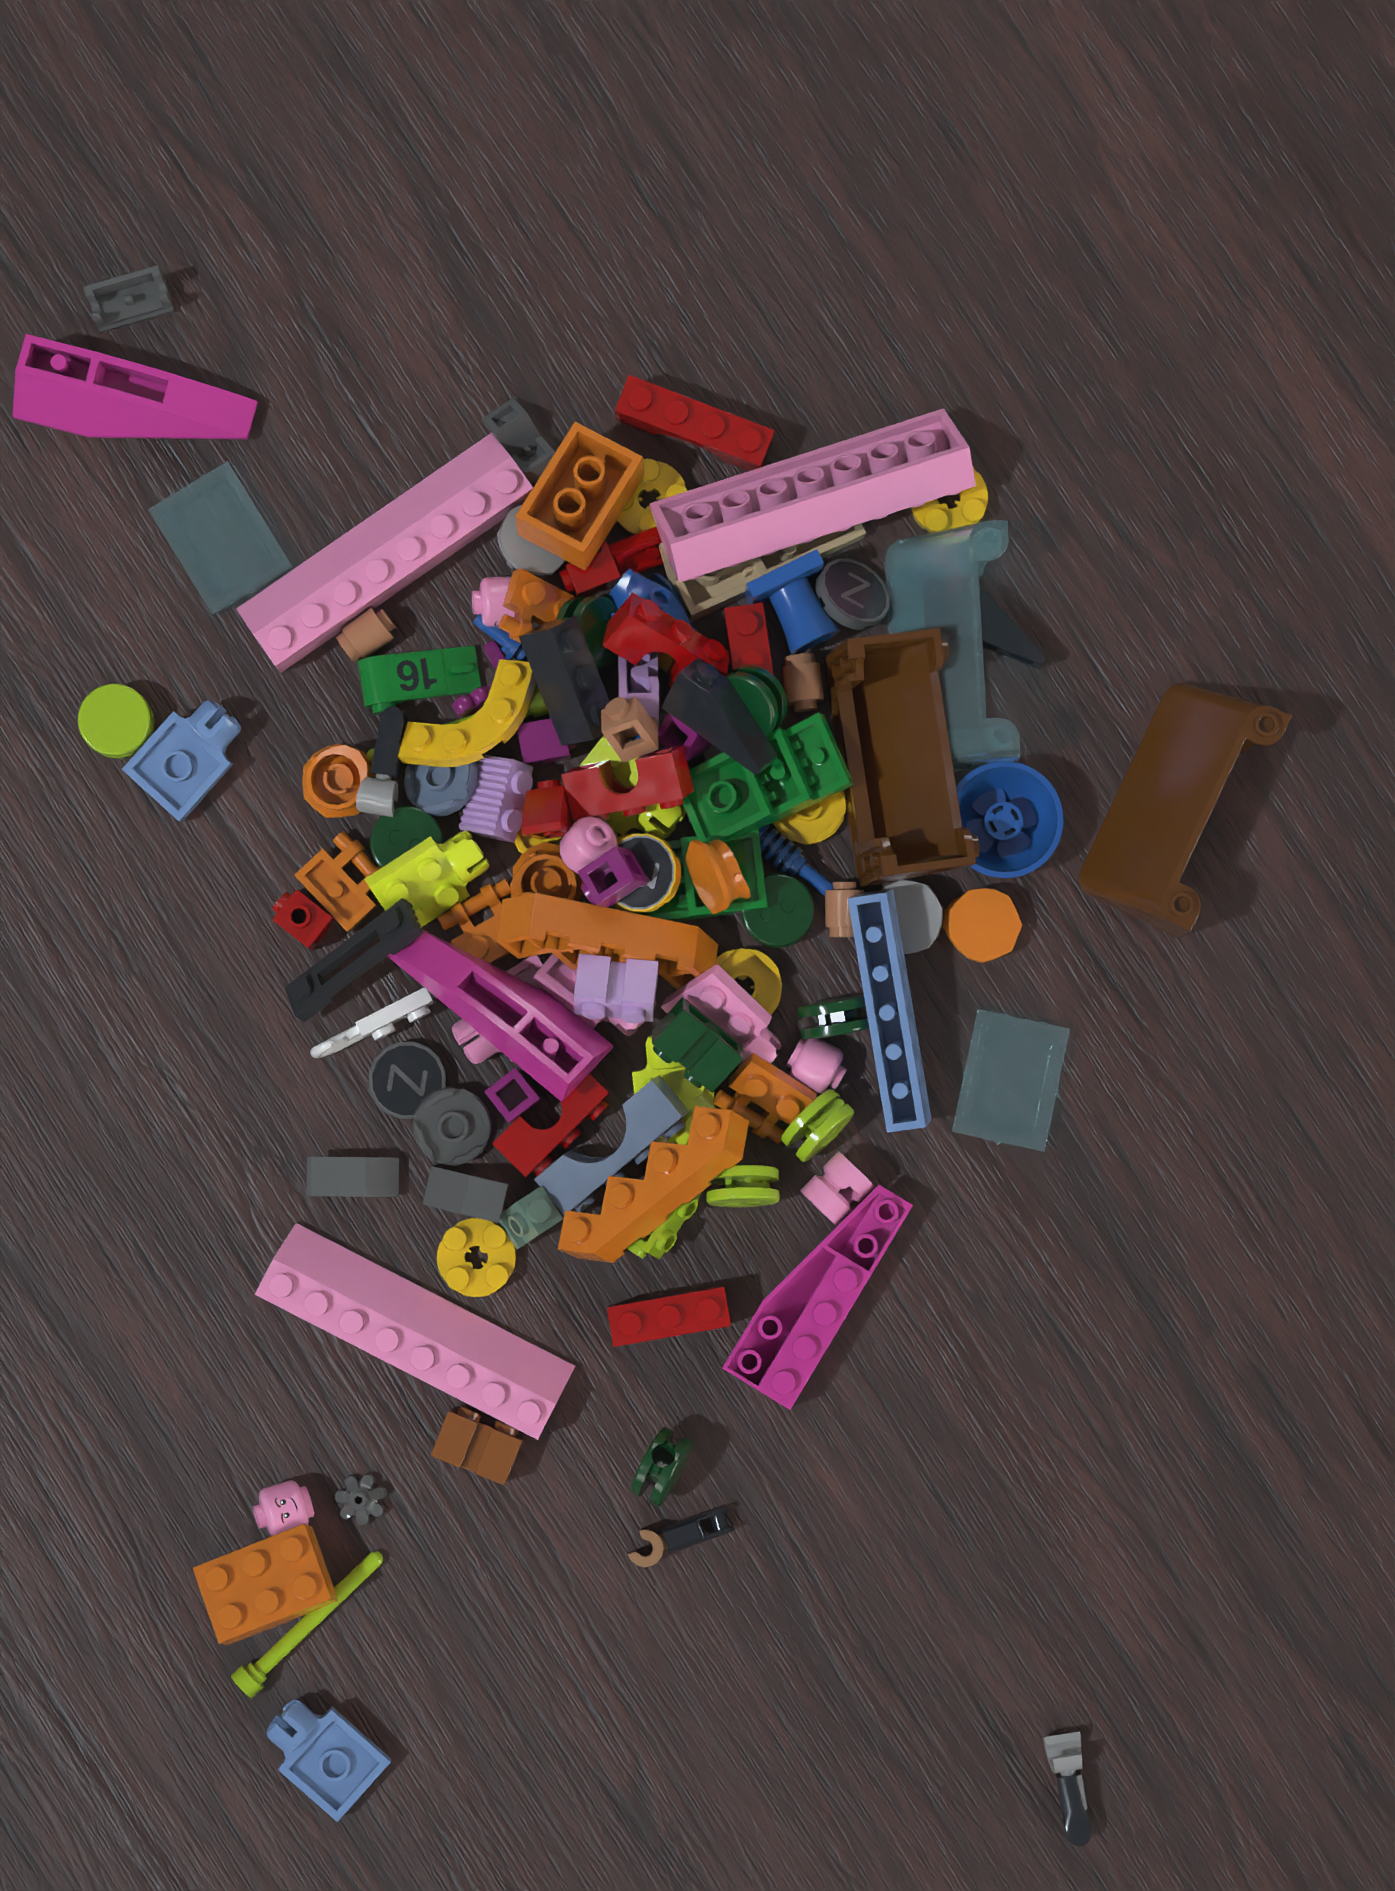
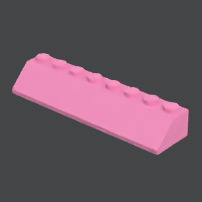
[649,408,976,582]
[236,433,533,673]
[255,1223,575,1440]

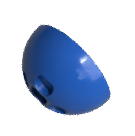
[956,761,1064,878]

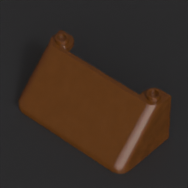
[825,628,980,887]
[1079,683,1292,938]

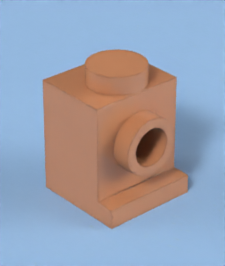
[601,697,659,763]

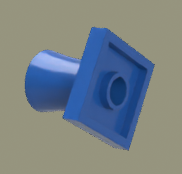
[745,549,840,655]

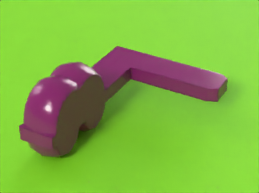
[451,641,506,718]

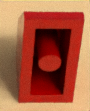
[522,780,578,840]

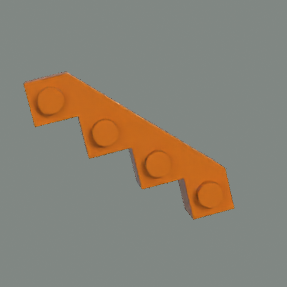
[497,892,718,990]
[558,1106,749,1263]

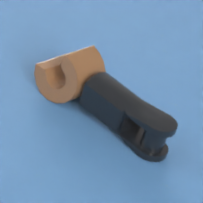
[627,1506,735,1567]

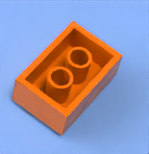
[515,422,644,571]
[193,1524,339,1645]

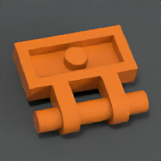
[498,568,574,643]
[294,831,381,933]
[437,879,511,964]
[713,1053,817,1144]

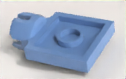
[122,700,241,822]
[266,1699,391,1822]

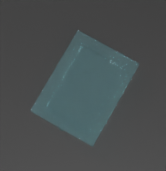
[148,461,293,615]
[952,1009,1070,1152]

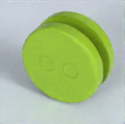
[78,684,155,759]
[781,1089,854,1162]
[706,1165,780,1207]

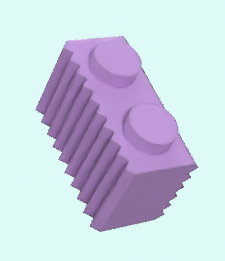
[459,754,533,843]

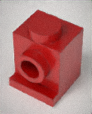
[559,541,621,597]
[272,889,336,951]

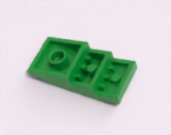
[683,713,854,843]
[609,829,767,922]

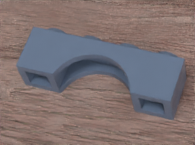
[534,1075,690,1215]

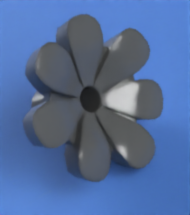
[335,1473,387,1526]

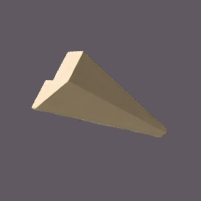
[659,523,866,623]

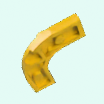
[398,659,537,767]

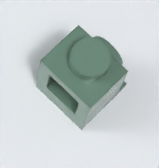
[499,1186,563,1249]

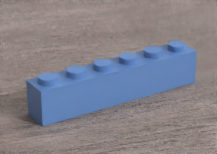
[848,888,932,1133]

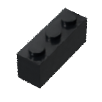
[519,615,610,746]

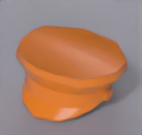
[302,743,376,818]
[685,839,751,914]
[510,842,584,902]
[943,887,1022,963]

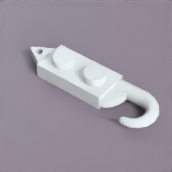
[310,987,437,1058]

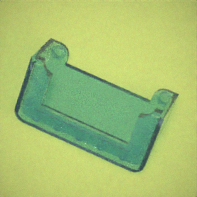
[885,520,1021,771]

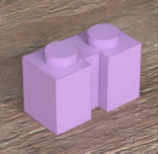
[618,652,659,730]
[574,954,658,1023]

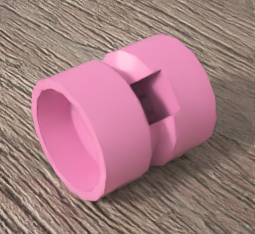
[800,1151,874,1226]

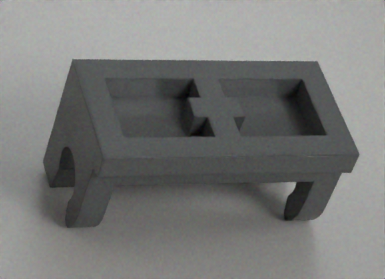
[83,265,175,334]

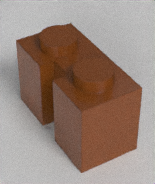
[431,1405,524,1485]

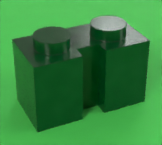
[652,997,744,1093]

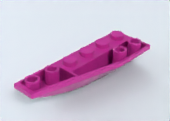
[13,334,258,440]
[387,930,613,1102]
[722,1185,913,1410]

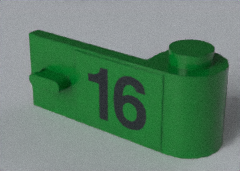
[357,646,481,715]

